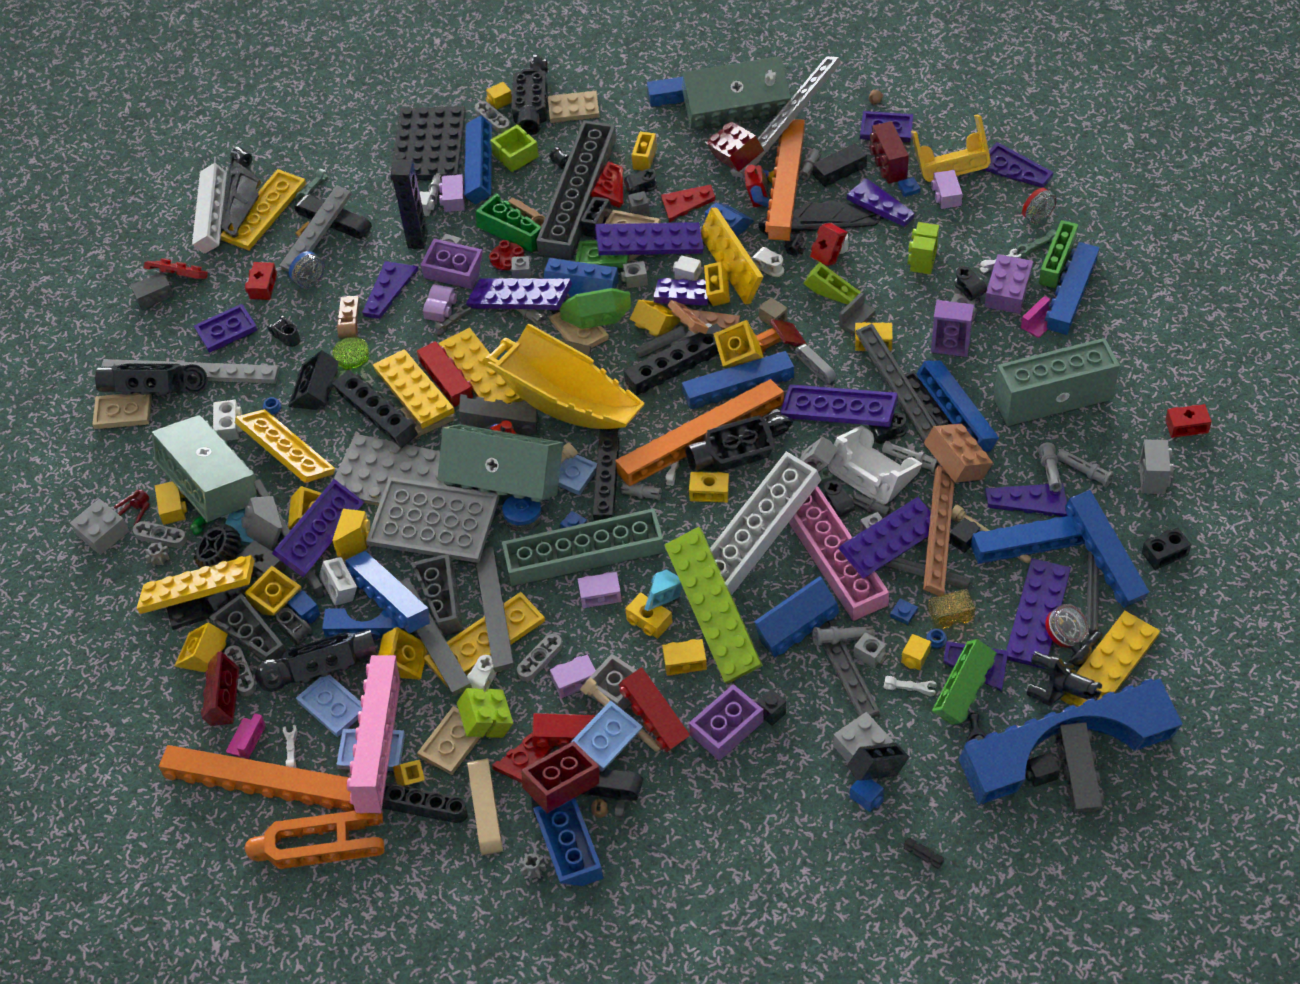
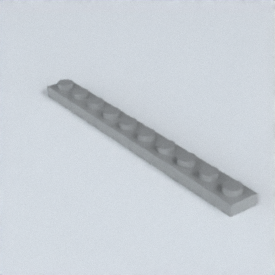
[730,57,841,178]
[101,359,279,384]

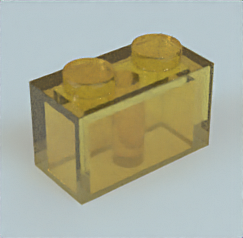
[928,589,976,628]

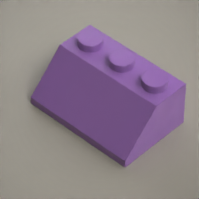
[421,239,483,289]

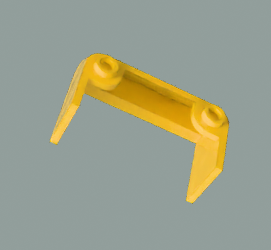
[911,114,991,182]

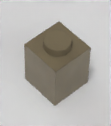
[759,298,787,328]

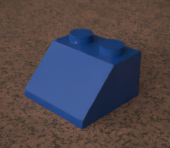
[705,202,754,237]

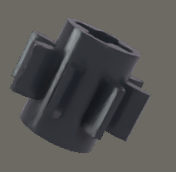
[784,234,807,256]

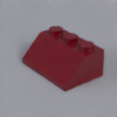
[201,651,239,726]

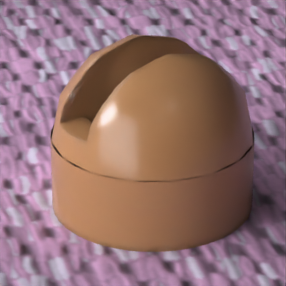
[869,90,883,104]
[591,799,608,818]

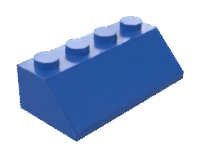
[544,258,619,297]
[754,576,839,658]
[533,798,603,886]

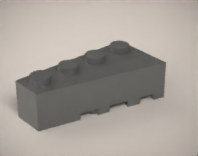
[459,394,539,435]
[411,554,463,635]
[209,593,286,661]
[1054,723,1104,814]

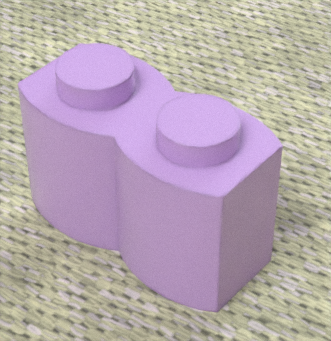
[423,284,457,322]

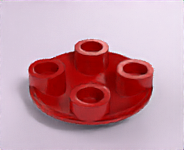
[489,240,524,270]

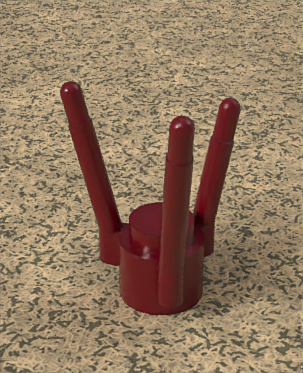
[114,489,150,525]

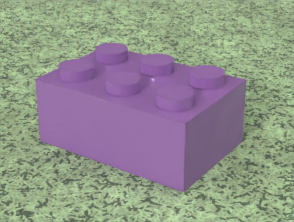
[984,254,1033,314]
[931,300,974,357]
[689,684,763,761]

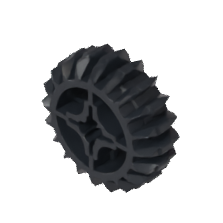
[194,523,242,568]

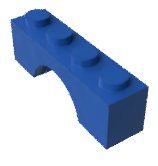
[323,608,406,640]

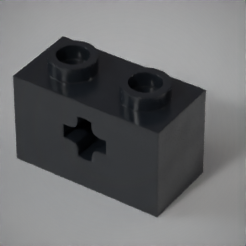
[580,197,612,238]

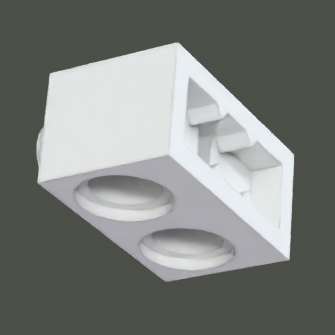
[213,400,242,441]
[319,557,357,606]

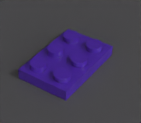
[860,111,913,143]
[654,278,709,305]
[194,304,258,353]

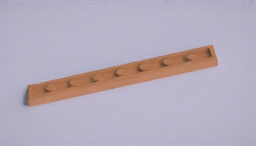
[923,466,954,597]

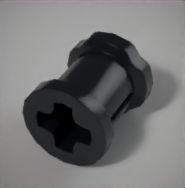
[549,147,569,169]

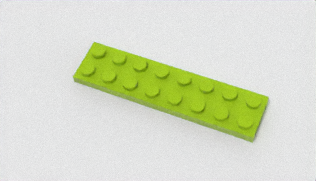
[664,527,763,684]

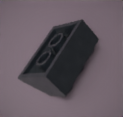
[288,350,339,410]

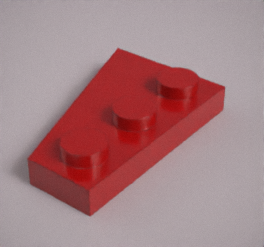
[590,161,623,208]
[661,185,715,223]
[144,258,208,279]
[491,733,554,783]

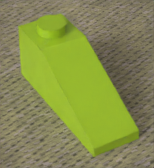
[803,262,861,305]

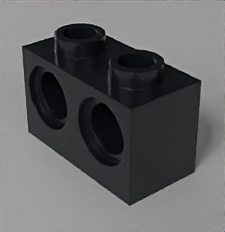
[1142,527,1192,570]
[203,585,248,614]

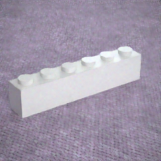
[192,163,227,253]

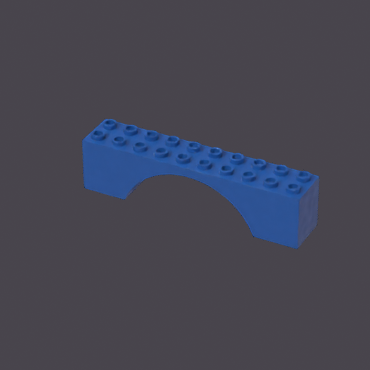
[959,679,1183,805]

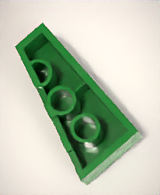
[476,193,542,253]

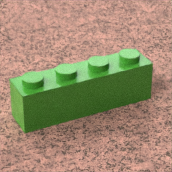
[1039,220,1078,288]
[932,639,997,724]

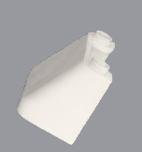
[828,425,922,505]

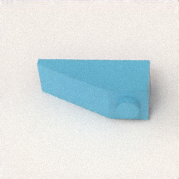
[645,569,683,611]

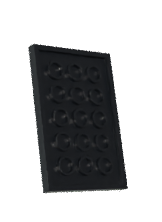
[390,106,466,181]

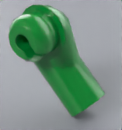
[190,515,214,535]

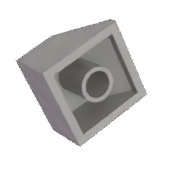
[241,496,282,550]

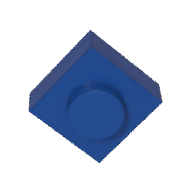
[898,177,921,197]
[560,511,587,528]
[890,599,918,625]

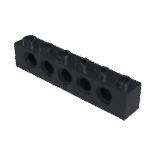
[391,159,428,249]
[624,324,722,396]
[332,369,418,449]
[593,428,620,521]

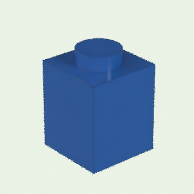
[287,590,320,623]
[850,779,884,812]

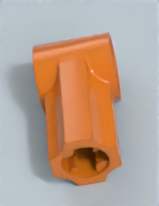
[756,328,781,354]

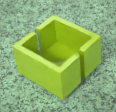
[490,125,539,172]
[908,222,939,274]
[457,688,513,738]

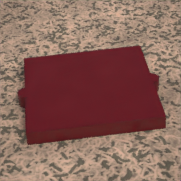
[770,319,807,346]

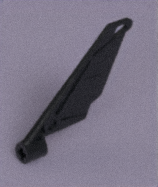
[220,147,261,238]
[758,200,884,235]

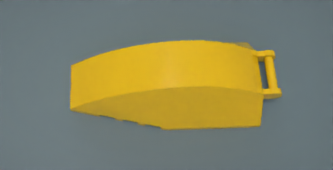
[483,324,645,429]

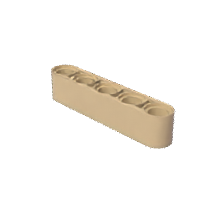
[467,758,503,855]

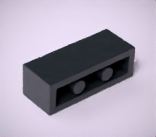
[813,143,867,187]
[846,743,910,781]

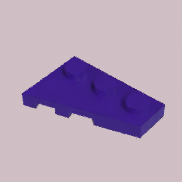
[943,641,1008,692]

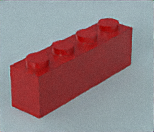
[417,341,474,407]
[618,667,690,753]
[532,713,596,748]

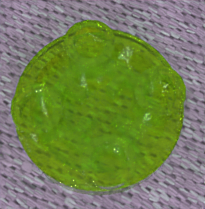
[333,337,369,370]

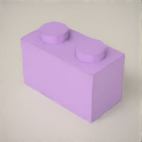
[931,170,963,209]
[439,175,465,212]
[578,572,622,608]
[550,654,596,698]

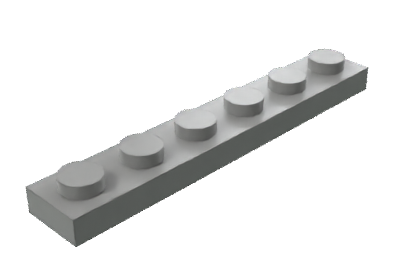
[280,185,352,272]

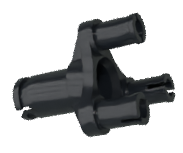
[1027,651,1102,706]

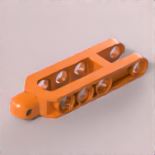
[245,811,384,869]

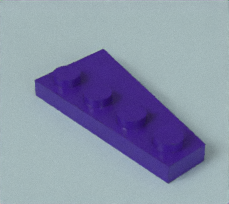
[982,142,1053,188]
[846,178,915,227]
[362,261,419,319]
[985,483,1068,517]

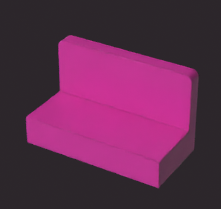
[1021,296,1051,338]
[226,714,266,759]

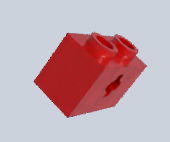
[810,223,848,266]
[245,262,277,300]
[1165,404,1212,438]

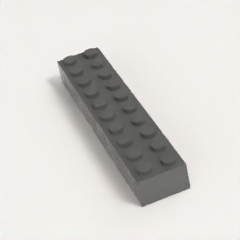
[536,120,617,260]

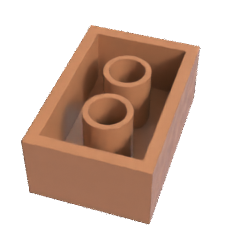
[924,424,993,483]

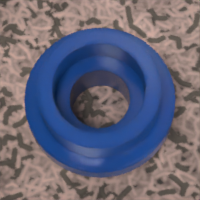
[263,397,281,415]
[926,629,947,648]

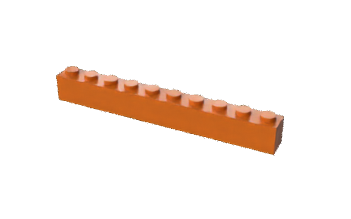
[765,119,805,241]
[616,379,784,487]
[158,745,355,812]

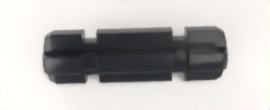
[903,838,945,869]

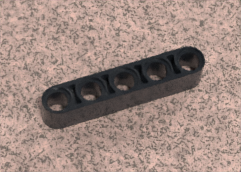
[294,194,372,240]
[582,769,644,801]
[382,783,468,823]

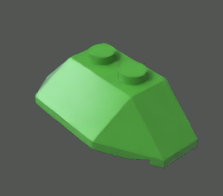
[560,288,631,329]

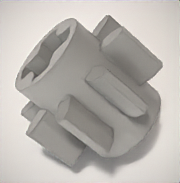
[145,542,170,567]
[519,851,546,880]

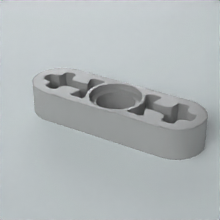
[475,101,510,133]
[795,344,836,384]
[133,521,187,548]
[517,634,562,681]
[224,645,256,696]

